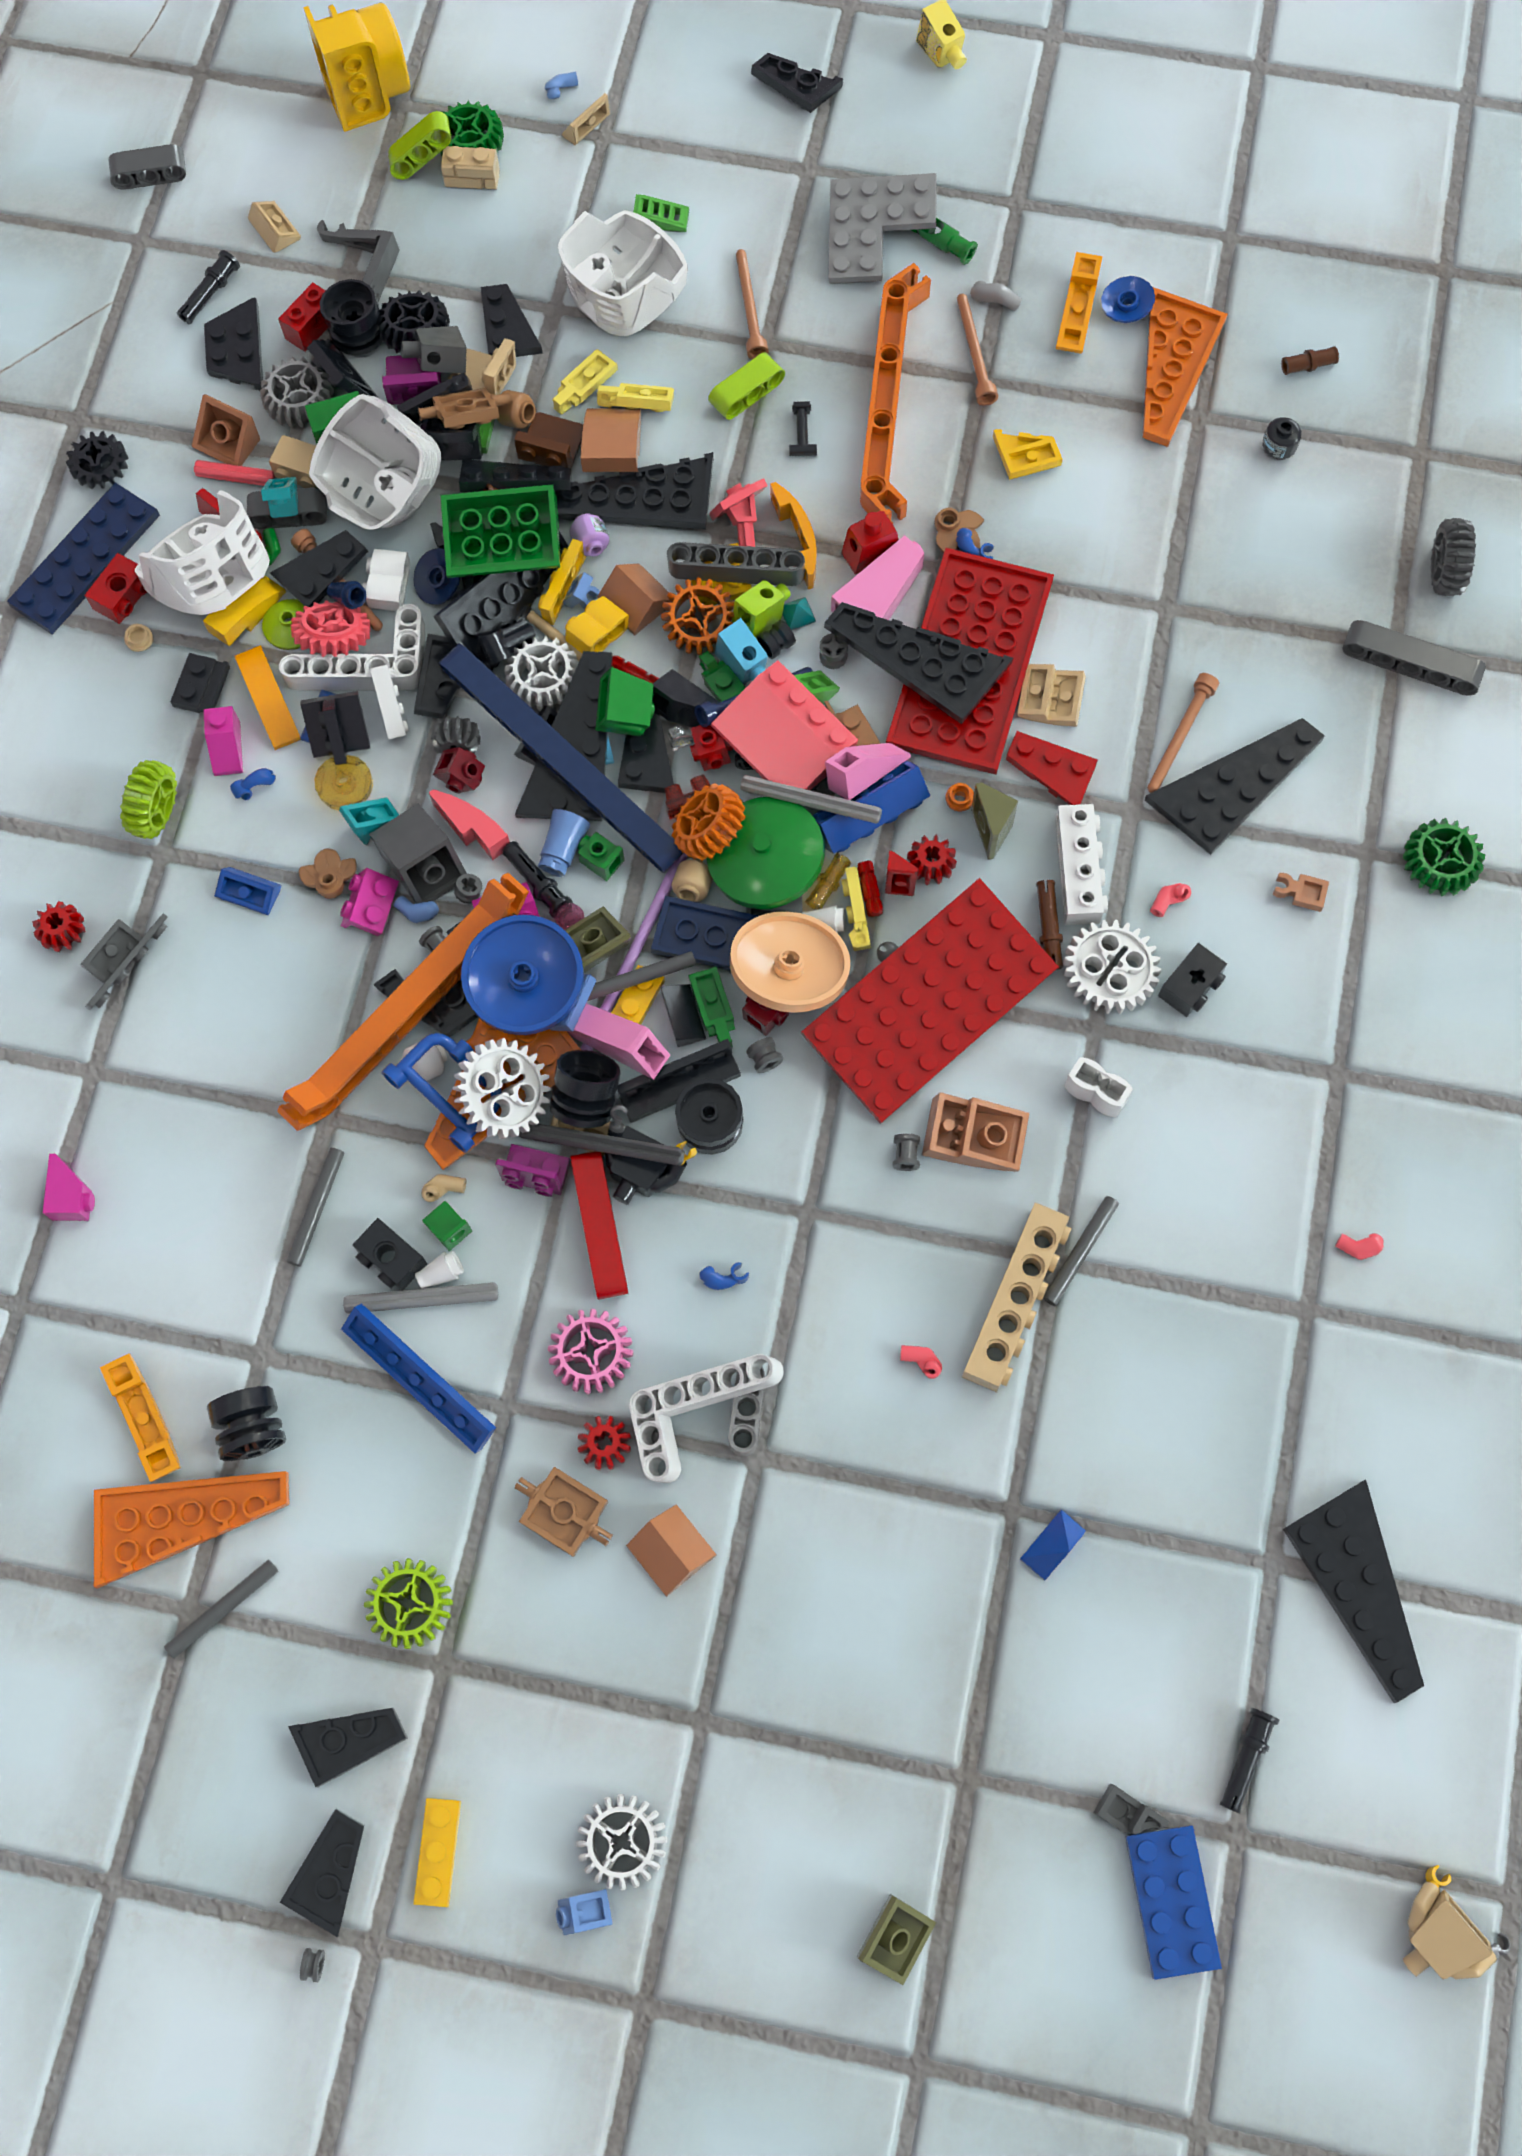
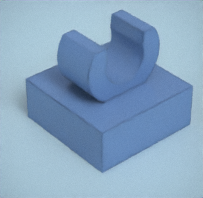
[562,572,600,609]

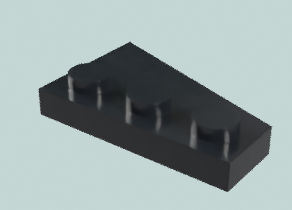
[751,53,843,113]
[270,530,369,607]
[280,1808,365,1937]

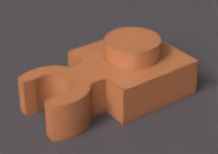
[1273,873,1329,912]

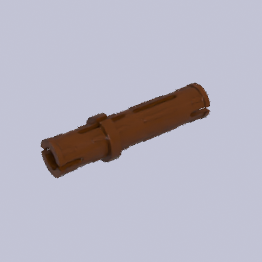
[1036,880,1064,970]

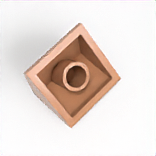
[191,394,260,466]
[597,563,672,635]
[626,1504,717,1597]

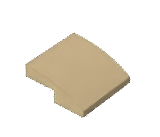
[1017,664,1086,727]

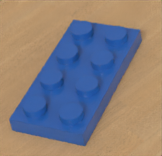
[1125,1825,1222,1980]

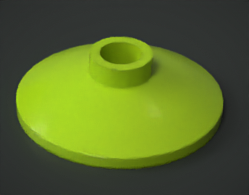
[262,599,304,650]

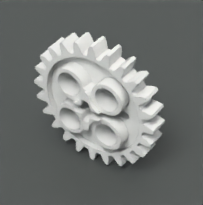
[1063,920,1161,1014]
[453,1038,551,1139]

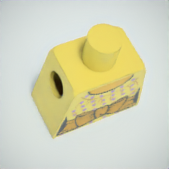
[916,0,967,69]

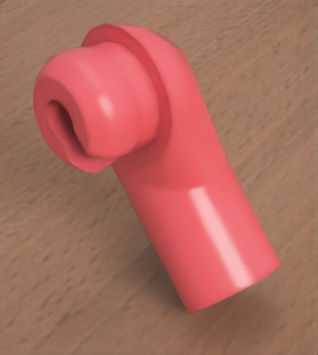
[1150,883,1191,917]
[1335,1233,1384,1260]
[900,1345,942,1379]

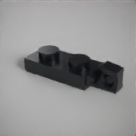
[397,373,473,425]

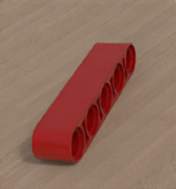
[570,1151,629,1300]

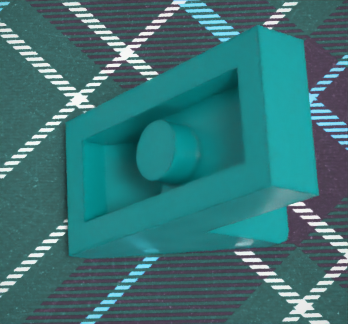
[261,476,298,518]
[339,797,399,845]

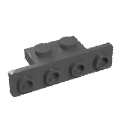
[80,913,168,1010]

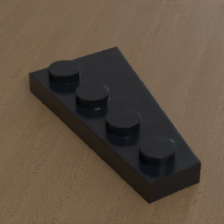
[459,459,572,492]

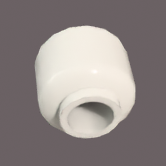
[400,1043,447,1082]

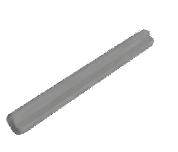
[740,775,882,823]
[343,1282,498,1314]

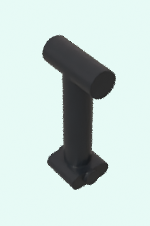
[789,401,817,456]

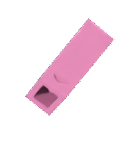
[825,743,911,800]

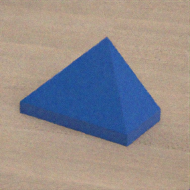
[1020,1510,1086,1581]

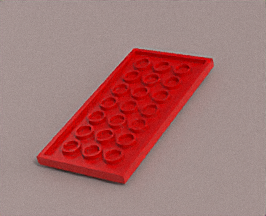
[886,548,1054,775]
[801,878,1059,1124]

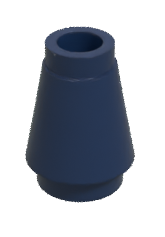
[327,581,366,609]

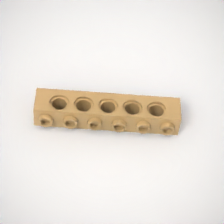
[962,1202,1072,1392]

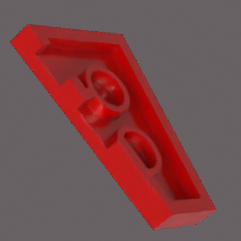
[1006,731,1098,805]

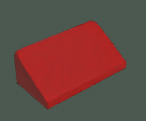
[885,850,918,896]

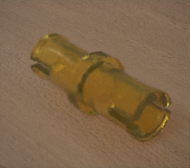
[805,853,852,910]

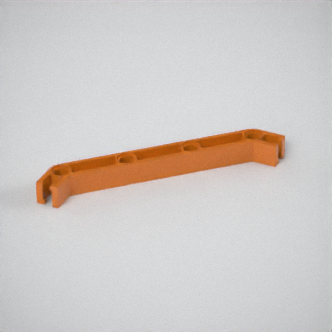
[860,263,931,524]
[277,873,529,1131]

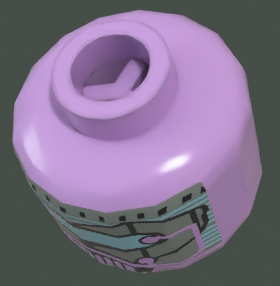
[570,513,610,556]

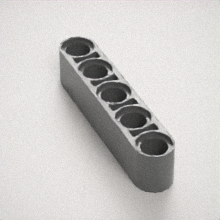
[667,542,805,586]
[1342,620,1486,696]

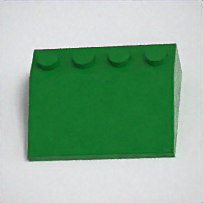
[440,485,560,578]

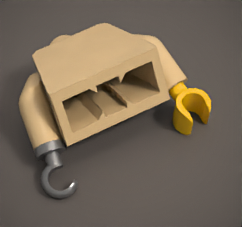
[1403,1865,1511,1979]

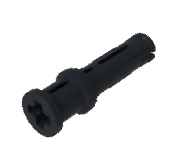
[176,250,240,324]
[502,841,573,918]
[1219,1708,1280,1814]

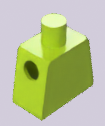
[732,581,791,639]

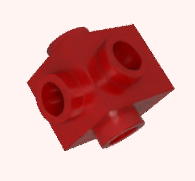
[690,725,733,771]

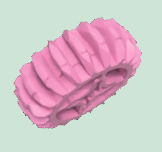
[548,1309,633,1394]

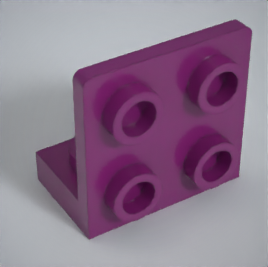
[382,355,441,405]
[495,1144,571,1197]

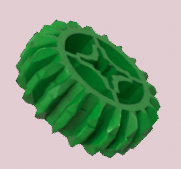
[440,100,504,156]
[1402,818,1486,897]

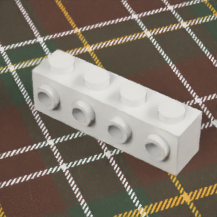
[1055,804,1108,925]

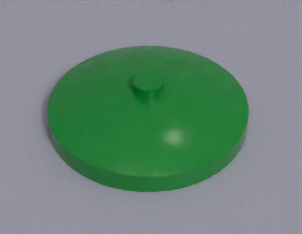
[707,797,825,909]

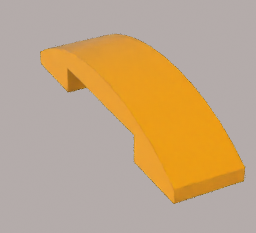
[1056,252,1103,354]
[770,482,816,590]
[235,645,301,750]
[100,1353,181,1482]

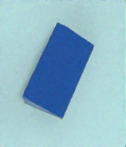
[214,867,282,915]

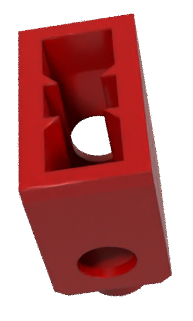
[842,511,899,575]

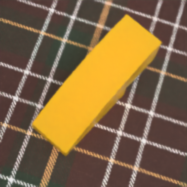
[203,575,286,647]

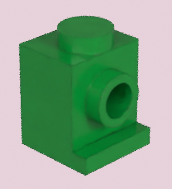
[578,832,625,881]

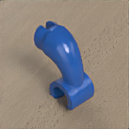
[956,528,994,559]
[230,768,276,800]
[699,1262,749,1290]

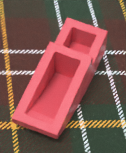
[429,789,510,860]

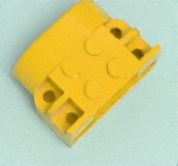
[303,2,411,132]

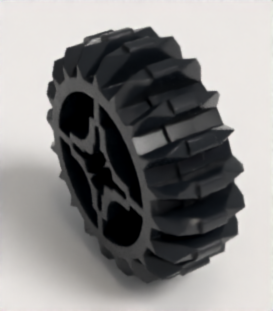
[377,290,450,354]

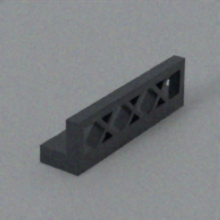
[617,1039,741,1123]

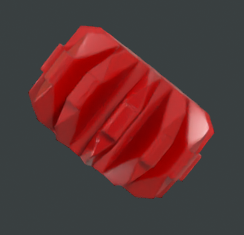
[907,834,957,885]
[32,901,86,953]
[578,1416,631,1471]

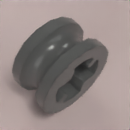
[454,874,482,904]
[300,1948,325,1983]

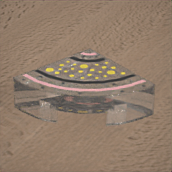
[668,726,694,751]

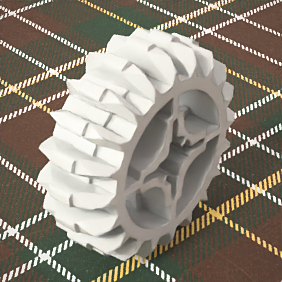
[504,635,579,712]
[576,1794,668,1890]

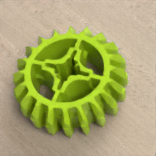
[120,760,177,839]
[364,1558,453,1649]

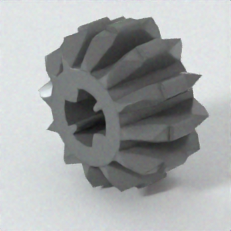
[431,716,481,754]

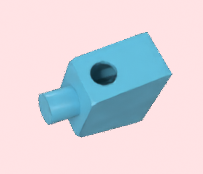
[714,618,768,685]

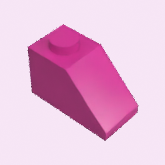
[203,706,243,776]
[43,1154,95,1221]

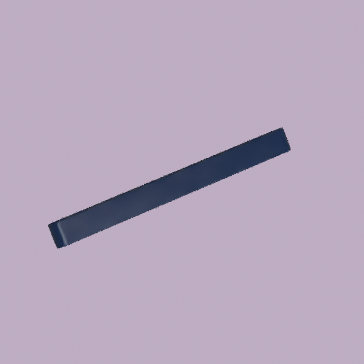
[438,643,683,873]

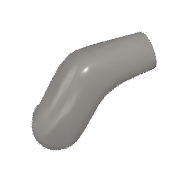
[970,281,1021,311]

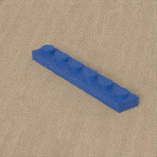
[341,1303,496,1454]

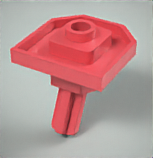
[709,478,768,547]

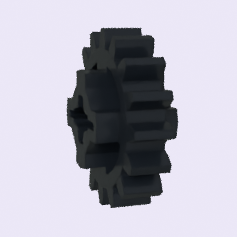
[66,431,129,489]

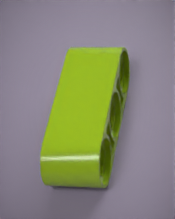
[388,111,451,180]
[708,353,785,420]

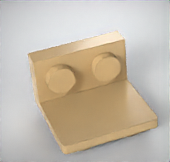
[447,338,516,395]

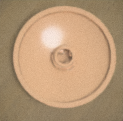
[729,911,850,1013]

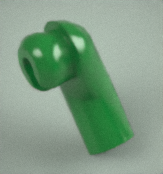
[262,528,281,566]

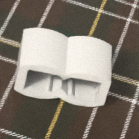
[362,549,410,611]
[1065,1057,1133,1117]

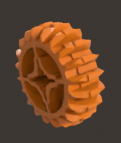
[661,577,734,655]
[671,783,746,861]

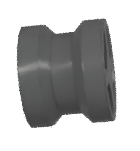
[819,633,848,669]
[746,1037,783,1073]

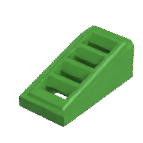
[633,194,689,232]

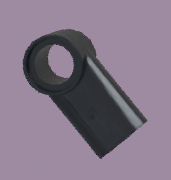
[478,620,536,665]

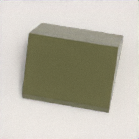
[971,782,1018,860]
[565,906,631,973]
[857,1894,937,1985]

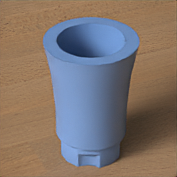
[538,809,591,877]

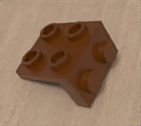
[514,412,583,468]

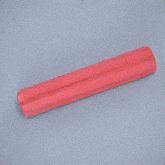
[194,460,275,486]

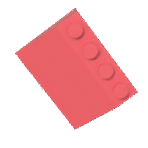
[711,660,858,790]

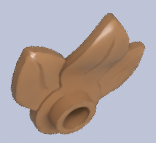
[934,508,984,553]
[299,848,357,899]

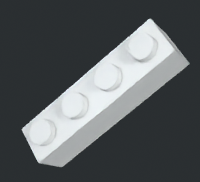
[370,664,409,739]

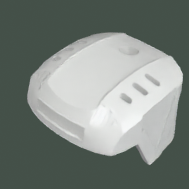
[558,210,688,336]
[309,394,441,530]
[135,490,270,615]

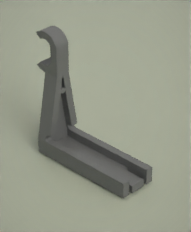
[317,220,400,302]

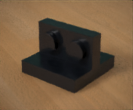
[420,418,483,460]
[300,691,370,765]

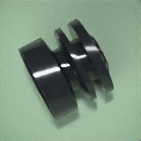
[320,279,382,356]
[549,1050,621,1128]
[207,1386,286,1461]

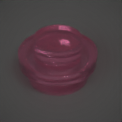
[555,903,584,930]

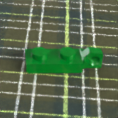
[699,651,746,702]
[688,966,735,1048]

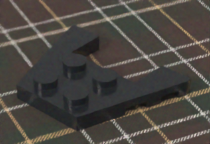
[374,922,478,1037]

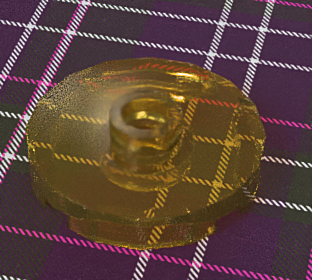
[314,755,373,810]

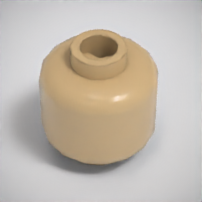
[671,859,713,902]

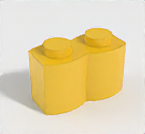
[565,596,629,654]

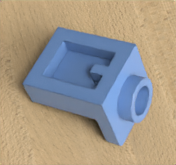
[556,1889,613,1935]

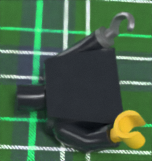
[605,1104,697,1205]

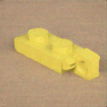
[552,349,618,415]
[597,383,674,412]
[841,866,871,951]

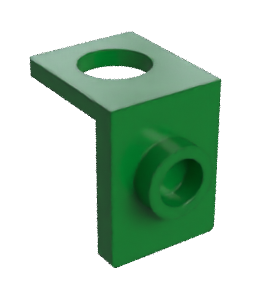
[422,1201,473,1251]

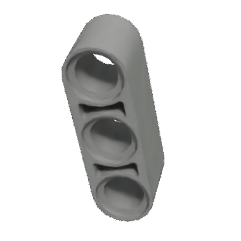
[728,1367,765,1457]

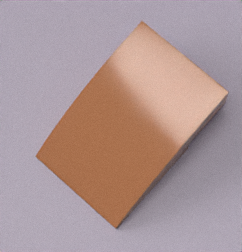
[580,408,641,472]
[922,1092,1029,1172]

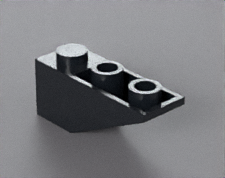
[652,669,720,727]

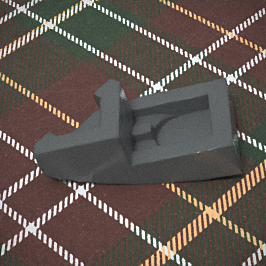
[1093,1783,1169,1834]

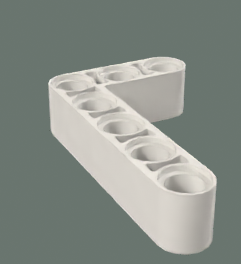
[279,604,425,691]
[629,1354,784,1483]

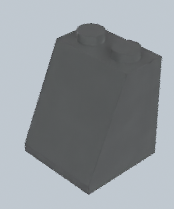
[369,803,467,904]

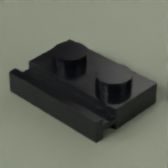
[170,653,230,713]

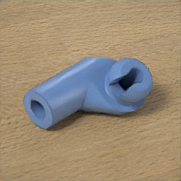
[545,72,578,99]
[394,896,439,923]

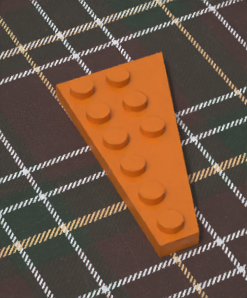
[1142,287,1228,447]
[94,1471,289,1589]

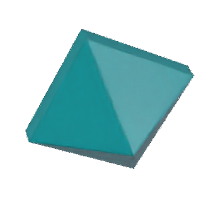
[782,597,816,630]

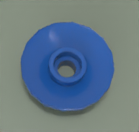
[1101,276,1155,323]

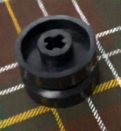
[675,1078,744,1155]

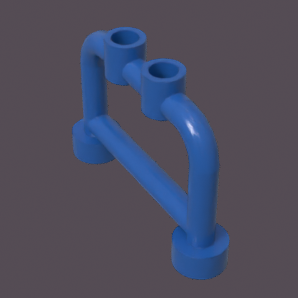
[381,1033,502,1153]

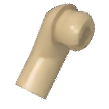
[421,1174,467,1202]

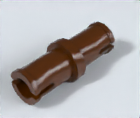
[1281,346,1339,375]

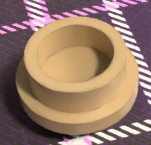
[124,624,153,652]

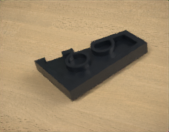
[481,284,543,357]
[414,634,461,719]
[618,711,675,794]
[288,1708,408,1788]

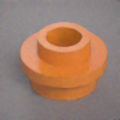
[945,783,974,812]

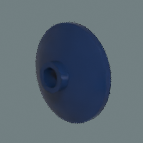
[413,548,460,605]

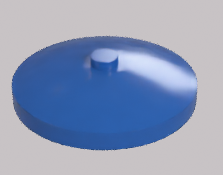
[461,915,584,1035]

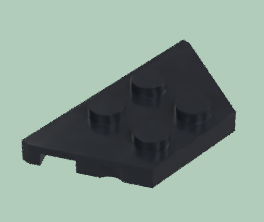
[204,298,263,391]
[307,339,380,399]

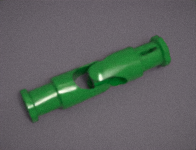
[911,218,978,265]

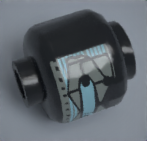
[1262,417,1302,460]

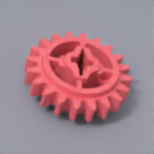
[291,600,371,657]

